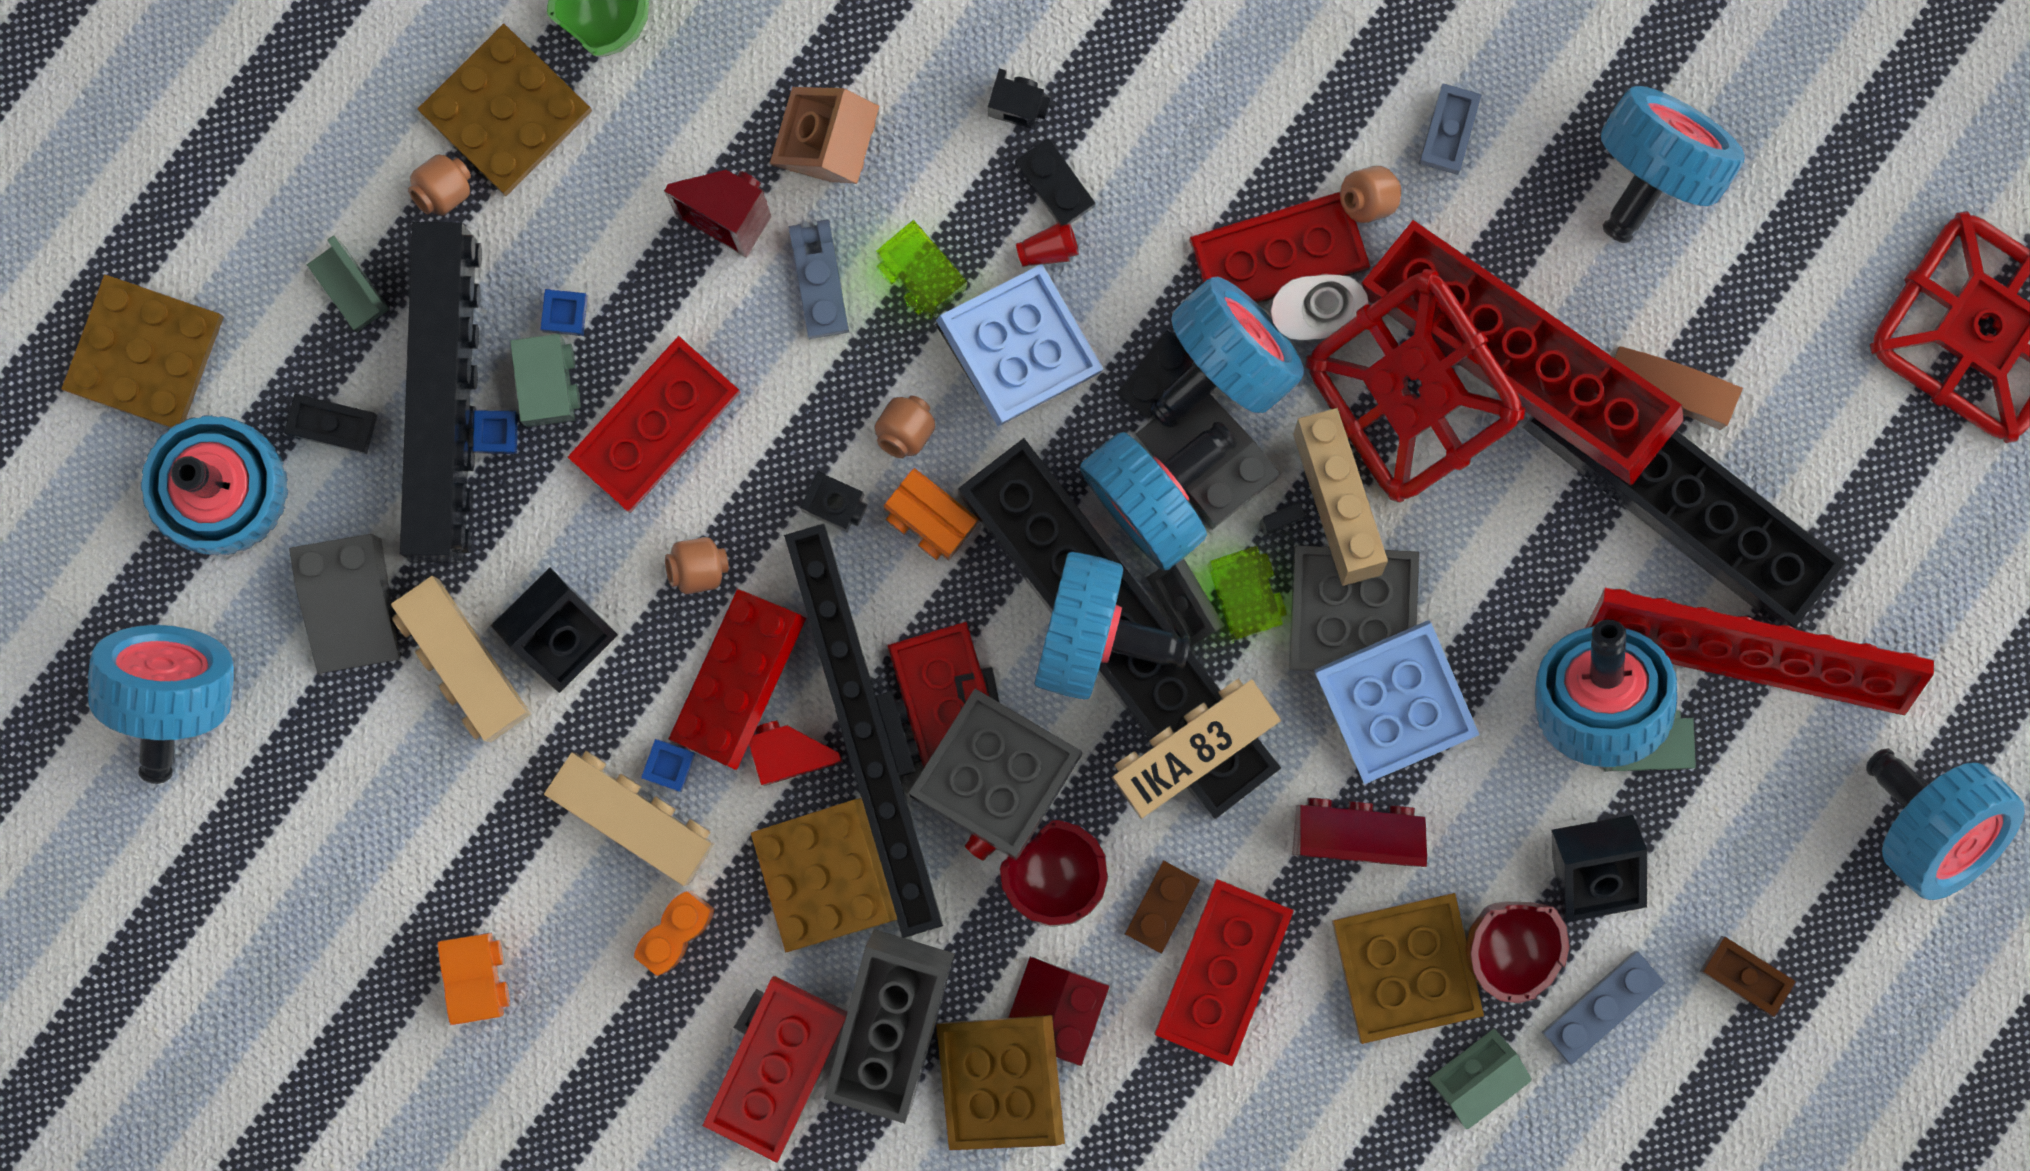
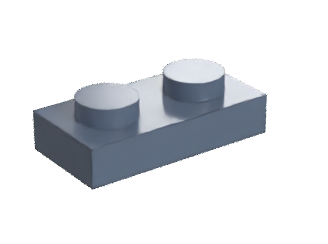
[1419,83,1482,175]

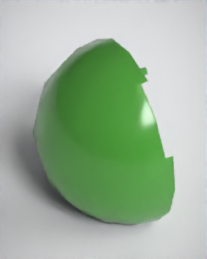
[547,0,649,57]

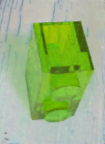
[876,219,968,320]
[1207,546,1287,642]

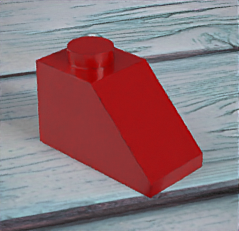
[749,720,843,786]

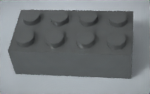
[824,929,955,1124]

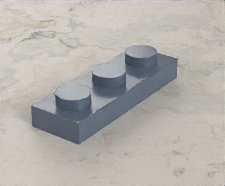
[1542,951,1665,1065]

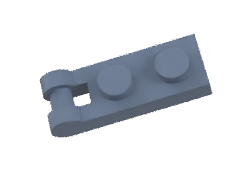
[789,219,849,340]

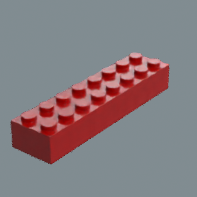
[1361,220,1683,485]

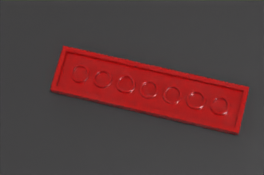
[1585,588,1934,716]

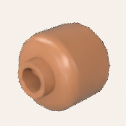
[408,154,471,216]
[1340,166,1401,223]
[874,395,935,458]
[665,537,729,594]

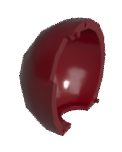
[1000,820,1108,927]
[1465,901,1569,1004]

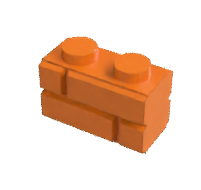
[883,468,979,561]

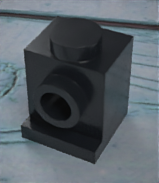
[988,68,1052,130]
[800,470,868,533]

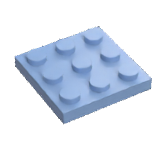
[936,264,1104,427]
[1314,620,1479,784]

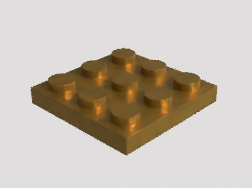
[417,23,592,196]
[61,274,224,428]
[751,798,897,953]
[1332,893,1484,1044]
[936,1015,1065,1150]

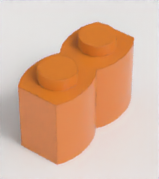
[634,891,714,976]
[438,932,510,1025]

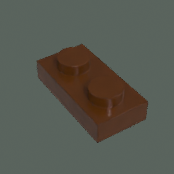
[1124,860,1200,954]
[1700,936,1796,1017]

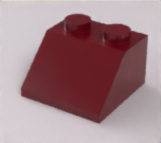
[1008,956,1110,1066]

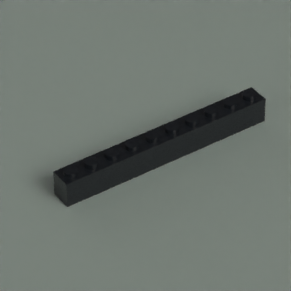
[784,523,944,938]

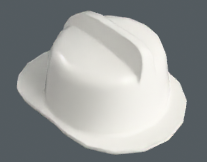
[1271,274,1369,340]

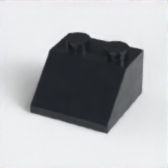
[490,567,618,693]
[1551,815,1647,923]

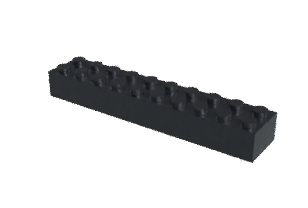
[958,438,1281,820]

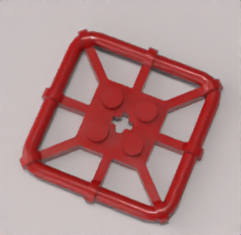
[1869,211,2030,443]
[1305,269,1525,503]

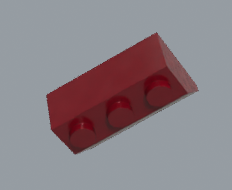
[664,169,772,258]
[1292,798,1427,867]

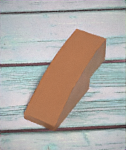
[1614,346,1743,430]

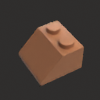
[770,87,880,184]

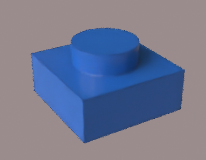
[540,289,588,336]
[473,410,518,454]
[641,739,696,792]

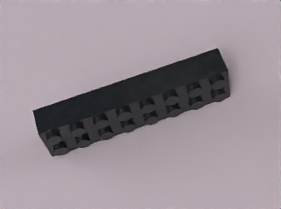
[400,221,482,563]
[1522,416,1846,628]

